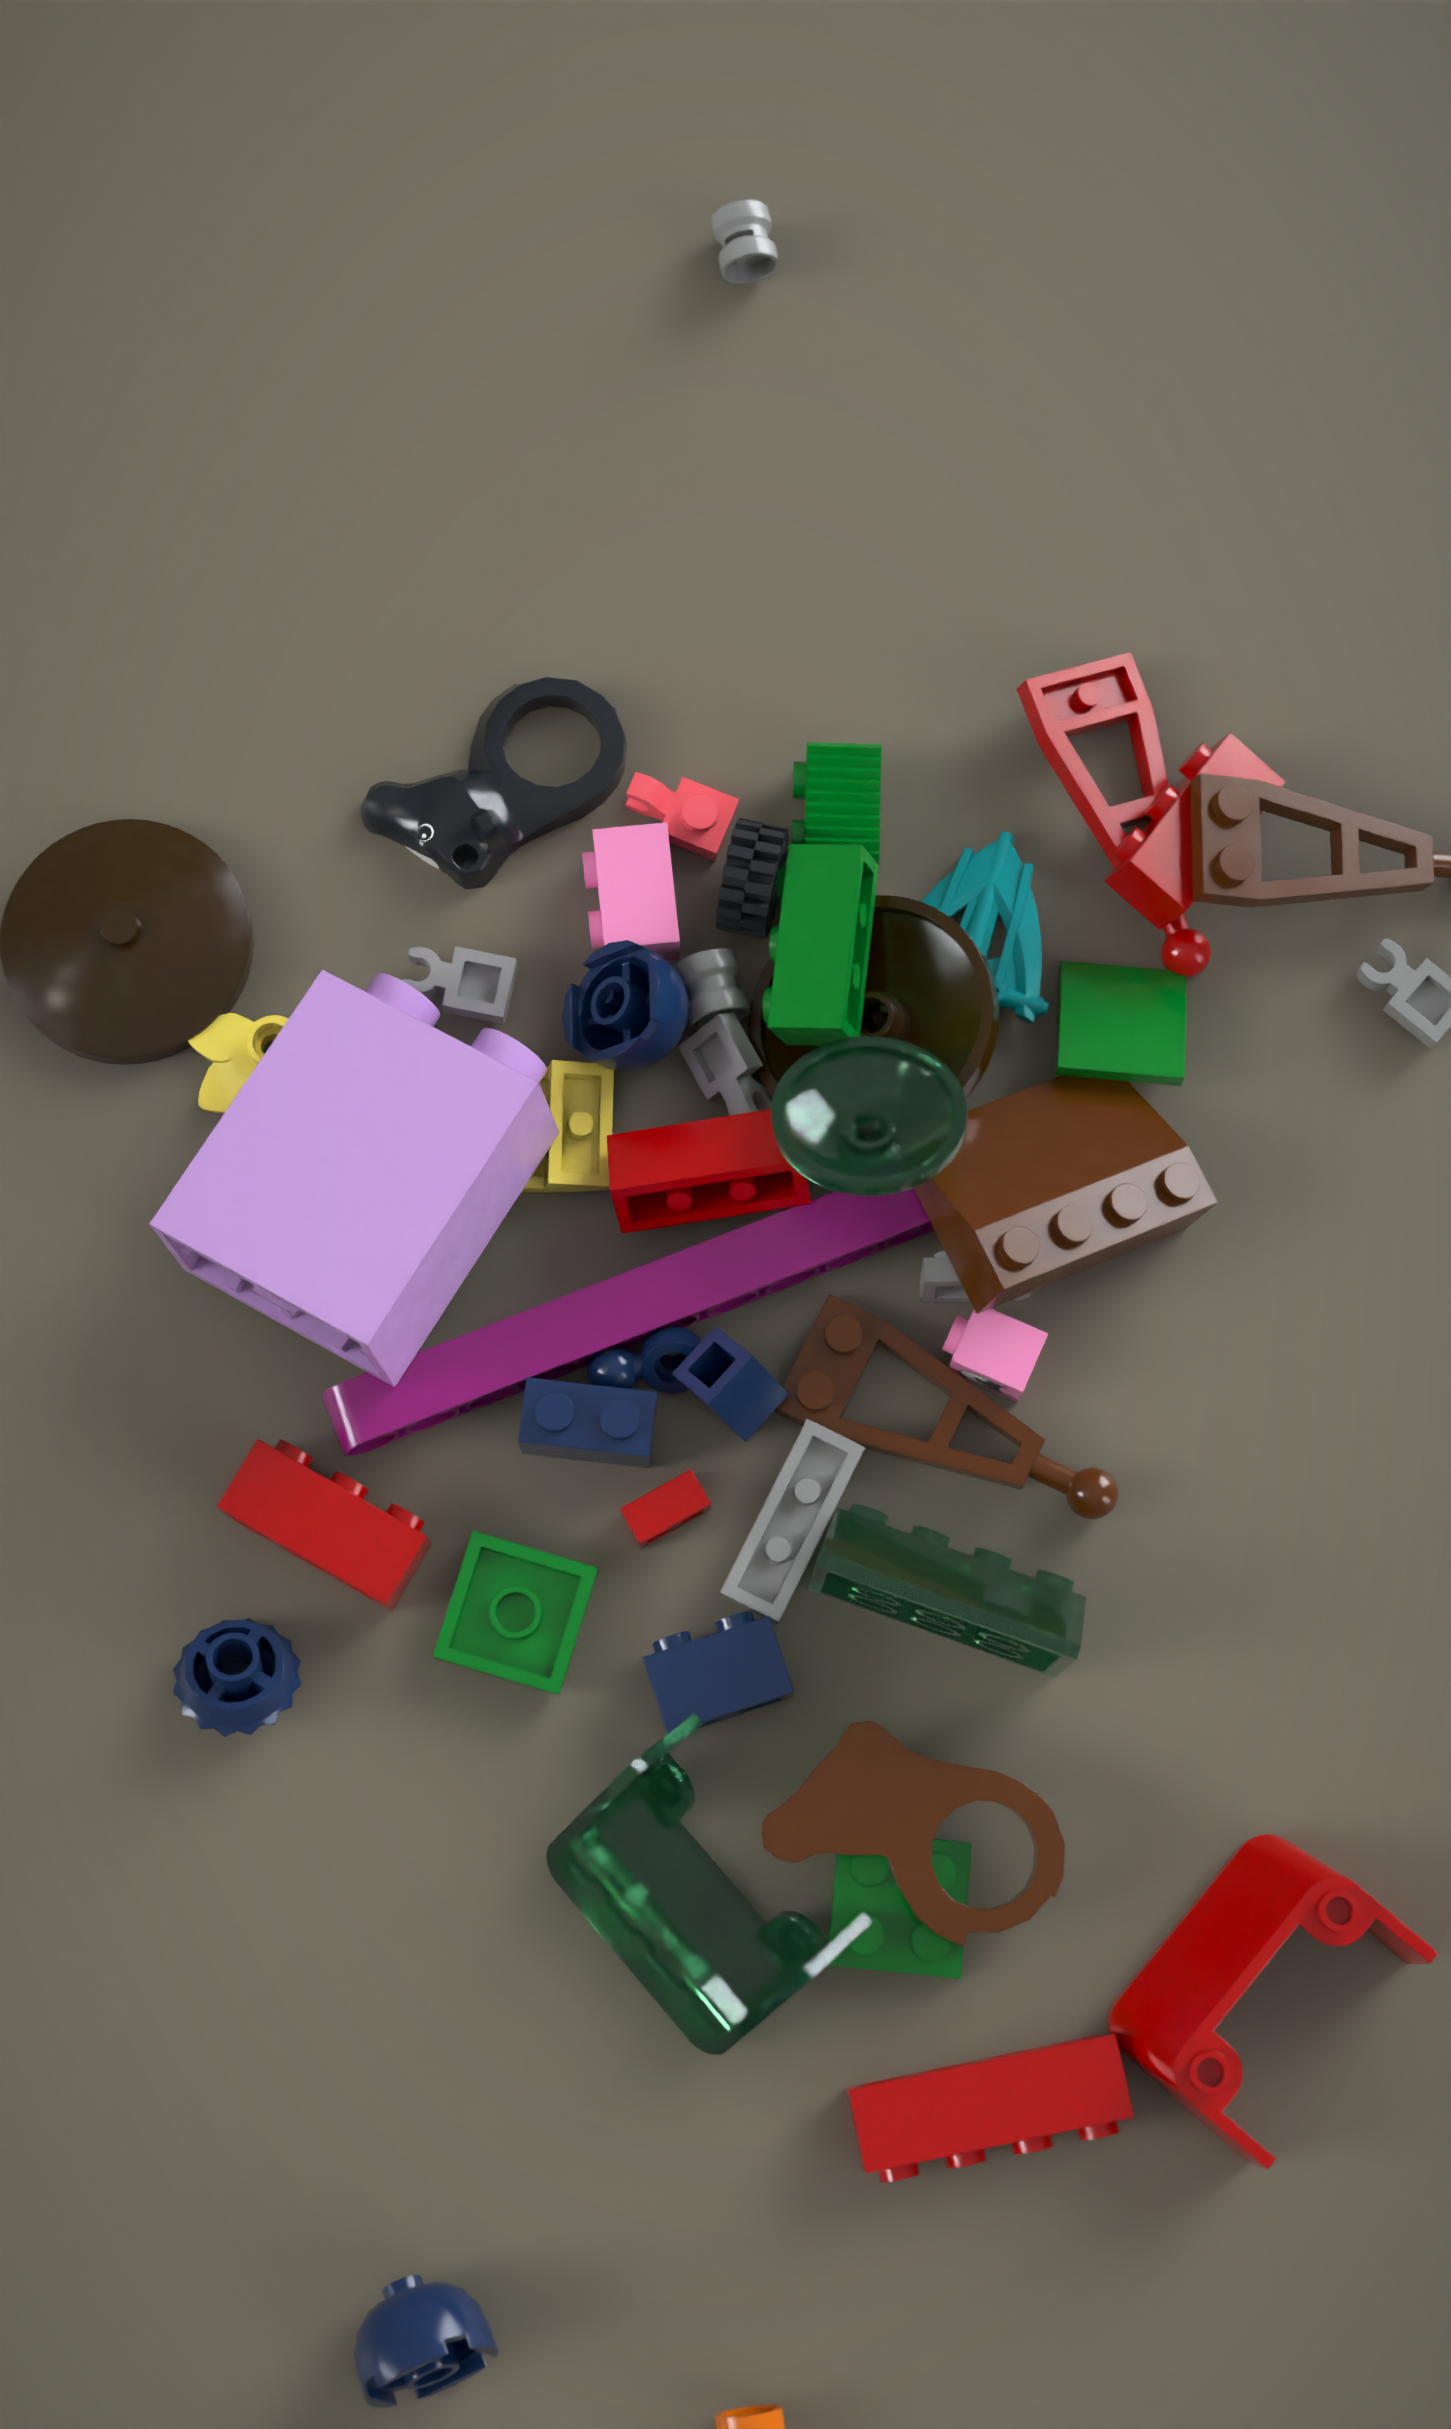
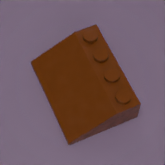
[892,1076,1218,1314]

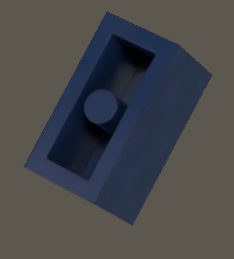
[518,1377,657,1468]
[643,1610,794,1738]

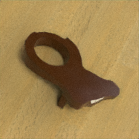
[762,1720,1065,1946]

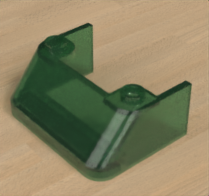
[546,1713,873,2055]

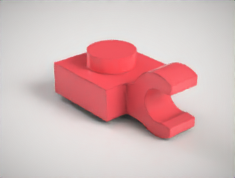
[625,772,739,861]

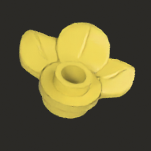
[188,1013,288,1113]

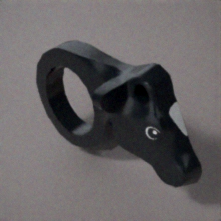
[361,677,627,889]

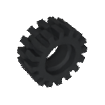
[715,818,789,939]

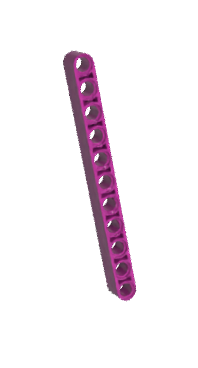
[322,1165,935,1457]

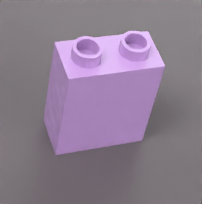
[149,969,559,1387]

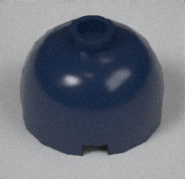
[562,940,690,1072]
[354,2275,499,2408]

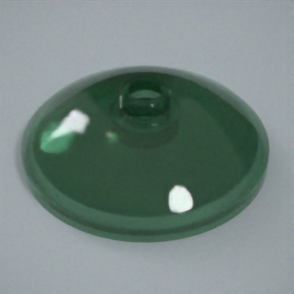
[771,1036,967,1196]

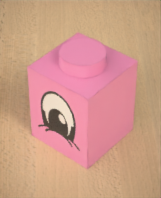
[942,1309,1048,1403]

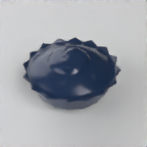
[173,1618,302,1737]

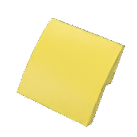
[521,1060,614,1193]

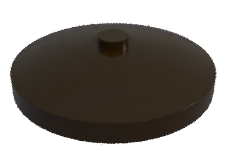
[0,819,254,1065]
[749,895,999,1145]

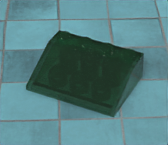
[808,1503,1086,1677]

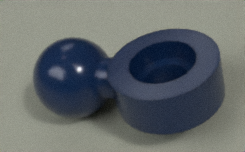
[588,1327,702,1394]

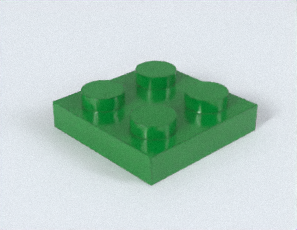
[433,1531,598,1697]
[826,1839,972,1979]

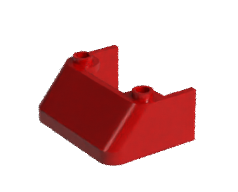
[1106,1834,1439,2170]

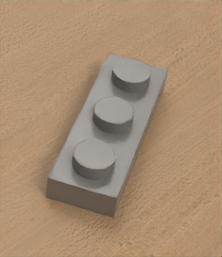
[720,1419,865,1624]

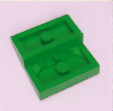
[1055,961,1186,1086]

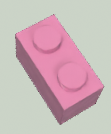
[582,822,680,962]

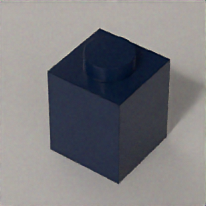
[672,1326,789,1442]

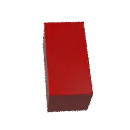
[620,1469,711,1549]

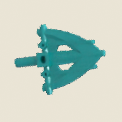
[921,832,1049,1024]

